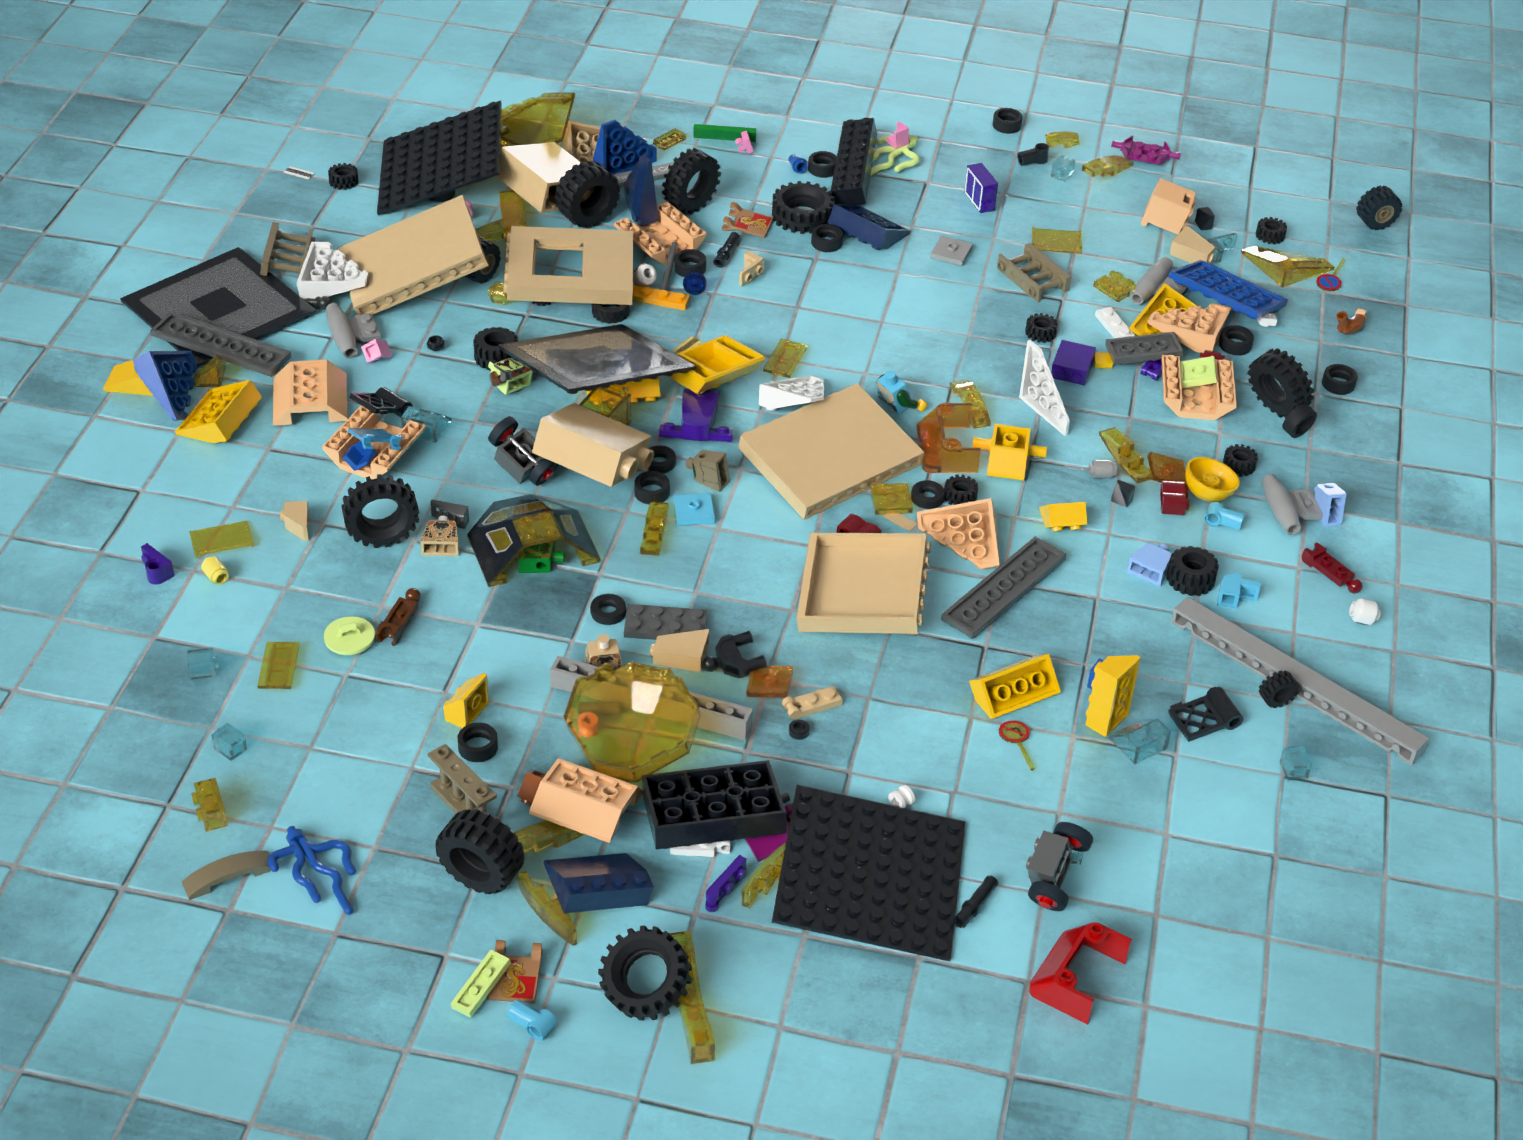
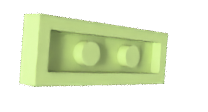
[450,950,511,1018]

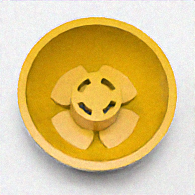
[1185,457,1240,502]

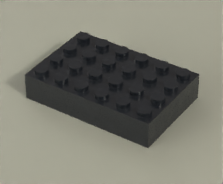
[642,760,787,850]

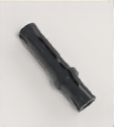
[713,232,740,267]
[953,875,998,928]

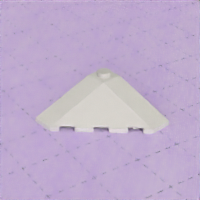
[297,242,369,299]
[1019,340,1070,436]
[759,375,824,411]

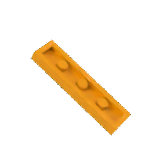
[632,285,690,310]

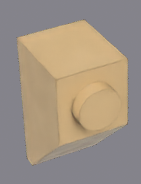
[280,501,309,541]

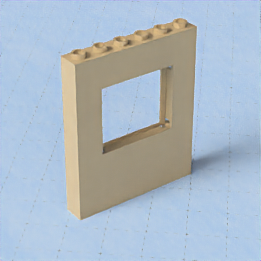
[504,226,633,305]

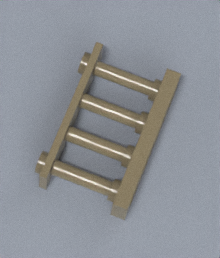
[260,222,315,276]
[997,243,1072,303]
[428,744,497,814]

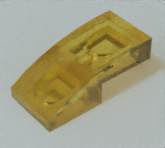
[1045,131,1080,148]

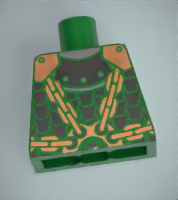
[518,534,565,573]

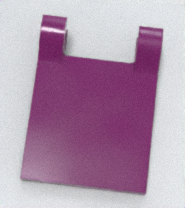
[745,803,793,862]

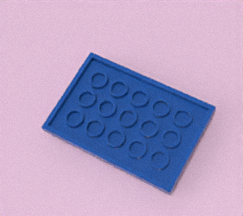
[1169,260,1288,319]

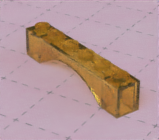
[670,931,715,1064]

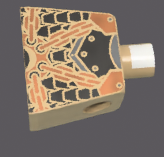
[420,516,459,556]
[583,634,625,674]

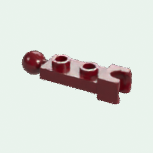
[1302,543,1363,594]

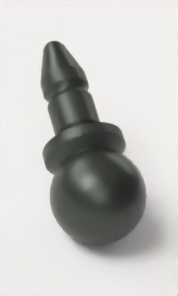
[304,296,332,310]

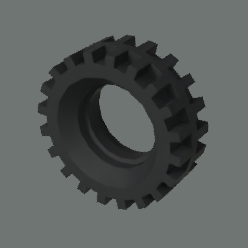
[662,148,721,214]
[772,181,834,234]
[1247,348,1314,418]
[341,474,420,548]
[598,925,692,1021]

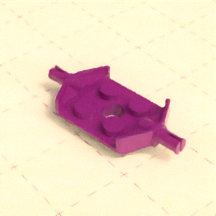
[1111,136,1181,165]

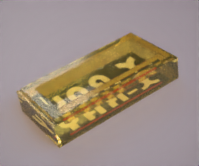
[653,128,686,151]

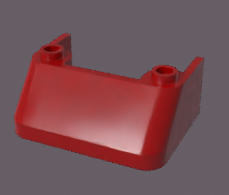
[1029,923,1132,1025]

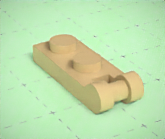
[782,686,843,720]

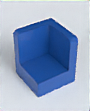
[342,441,377,471]

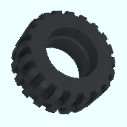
[555,161,620,228]
[435,809,524,894]

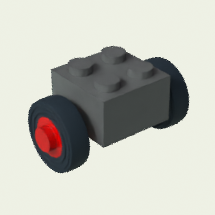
[488,416,559,486]
[1026,822,1093,911]

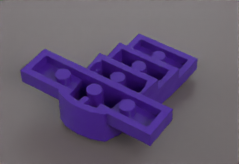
[659,389,733,442]

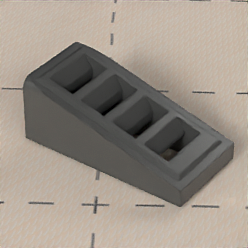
[430,499,469,529]

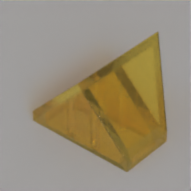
[194,354,226,387]

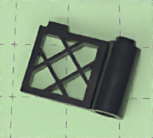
[349,387,413,419]
[1168,687,1244,742]

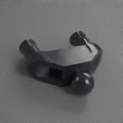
[702,630,767,678]

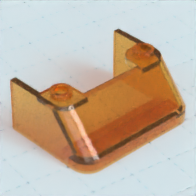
[916,403,981,473]

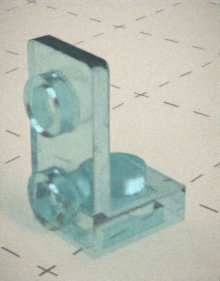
[1207,233,1237,263]

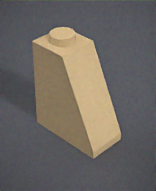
[1169,226,1216,264]
[650,629,709,672]

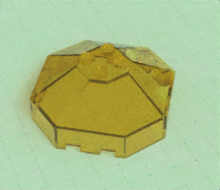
[563,661,701,783]

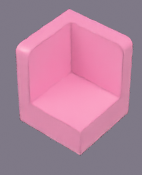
[887,122,909,149]
[361,339,392,363]

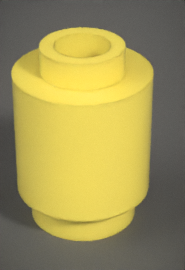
[201,556,229,585]

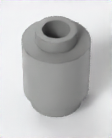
[1088,460,1117,479]

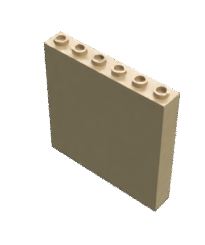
[796,533,931,634]

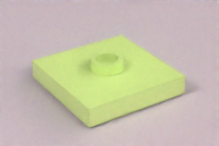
[1180,356,1217,388]

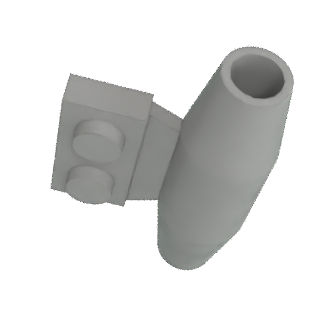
[1131,257,1188,305]
[326,303,381,358]
[1262,474,1323,535]

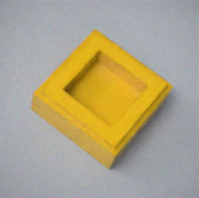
[1094,352,1113,369]

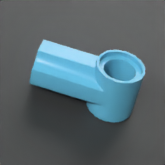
[1204,502,1245,530]
[507,999,557,1041]

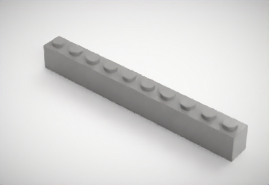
[550,656,753,740]

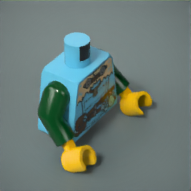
[876,371,928,415]

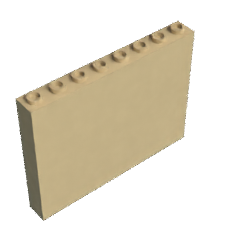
[338,195,489,315]
[738,383,924,520]

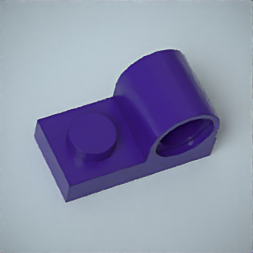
[141,543,174,585]

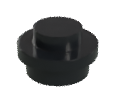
[427,335,445,351]

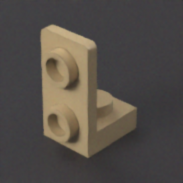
[739,251,764,286]

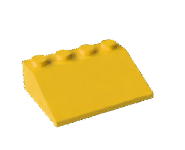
[175,379,262,443]

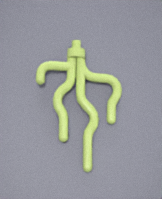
[871,135,920,176]

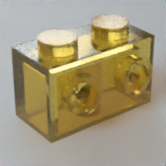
[191,778,228,832]

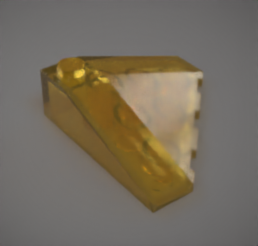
[1241,246,1335,287]

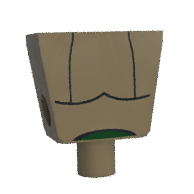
[686,450,730,492]

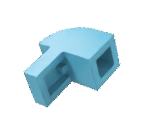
[1217,573,1261,608]

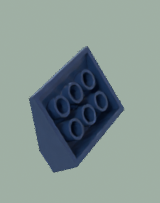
[827,204,911,250]
[543,853,654,913]

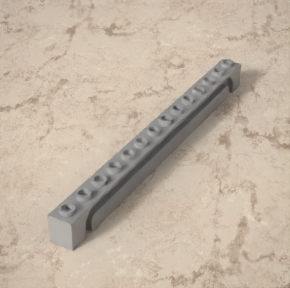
[1171,597,1429,765]

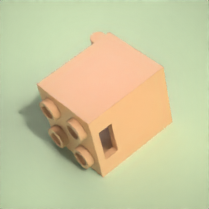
[1141,178,1196,235]

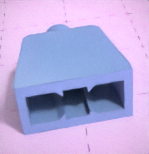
[1314,483,1347,526]
[1127,543,1171,586]

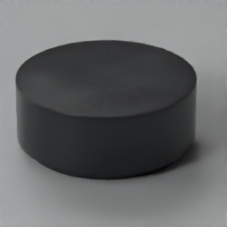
[789,720,810,740]

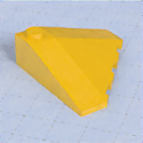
[1128,283,1197,336]

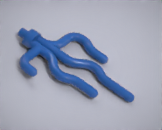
[267,826,356,915]

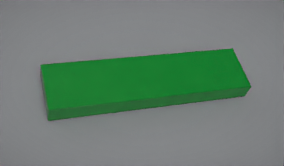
[693,124,756,142]

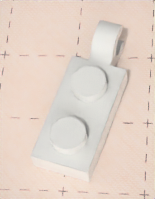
[670,841,731,857]

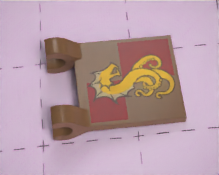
[722,202,773,238]
[488,940,543,1003]

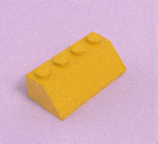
[585,376,660,405]
[969,654,1061,719]
[1085,655,1141,737]

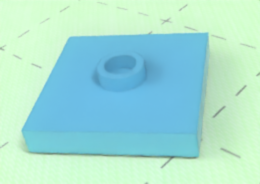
[673,493,715,525]

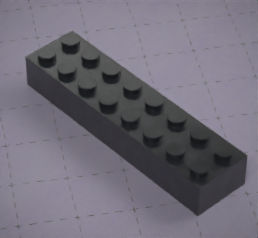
[831,118,877,205]

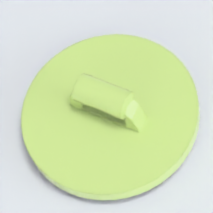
[324,616,375,655]

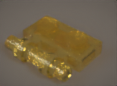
[1093,270,1136,302]

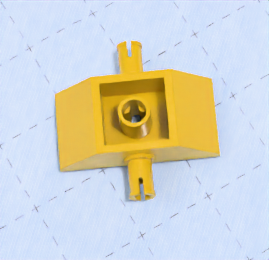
[972,424,1047,481]

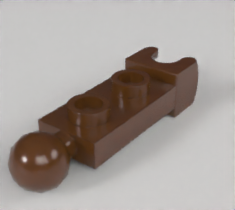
[376,588,421,646]

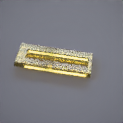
[763,339,807,378]
[257,642,300,689]

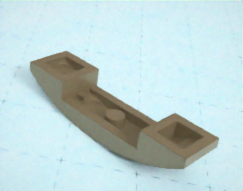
[182,851,271,900]

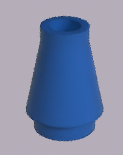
[788,154,807,173]

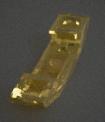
[949,379,991,429]

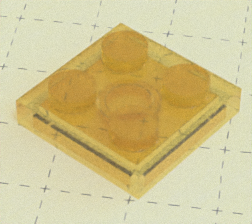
[870,483,913,515]

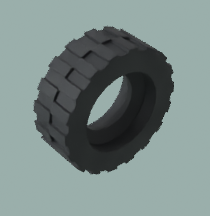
[592,304,630,324]

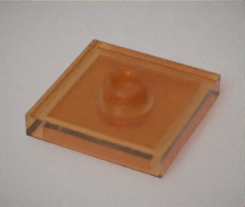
[1147,452,1188,487]
[746,666,793,698]

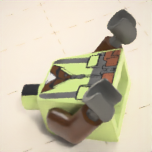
[488,358,533,395]

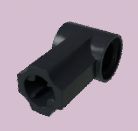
[1017,143,1049,166]

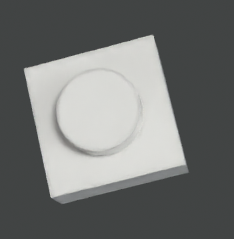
[1257,313,1277,327]

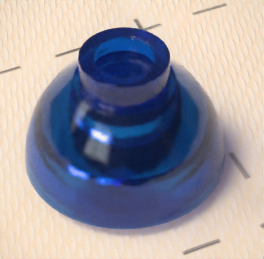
[683,271,707,295]

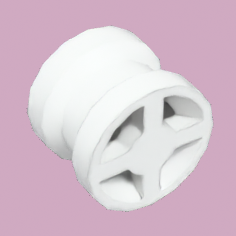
[888,785,915,808]

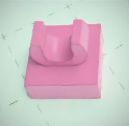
[735,131,754,154]

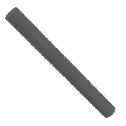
[660,241,678,291]

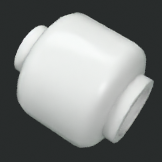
[633,264,657,287]
[1349,598,1381,626]

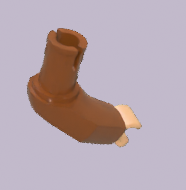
[1336,309,1367,334]

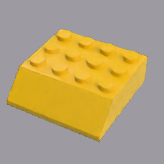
[669,335,765,394]

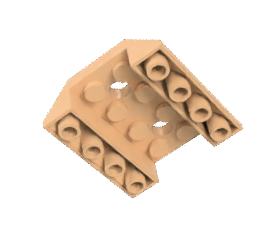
[613,202,707,266]
[1161,355,1236,420]
[273,360,348,426]
[322,406,426,479]
[529,758,642,843]

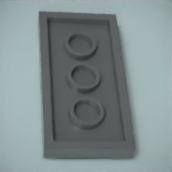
[1105,332,1183,365]
[624,604,707,640]

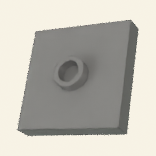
[930,236,973,266]

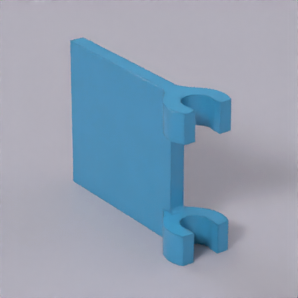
[348,428,403,450]

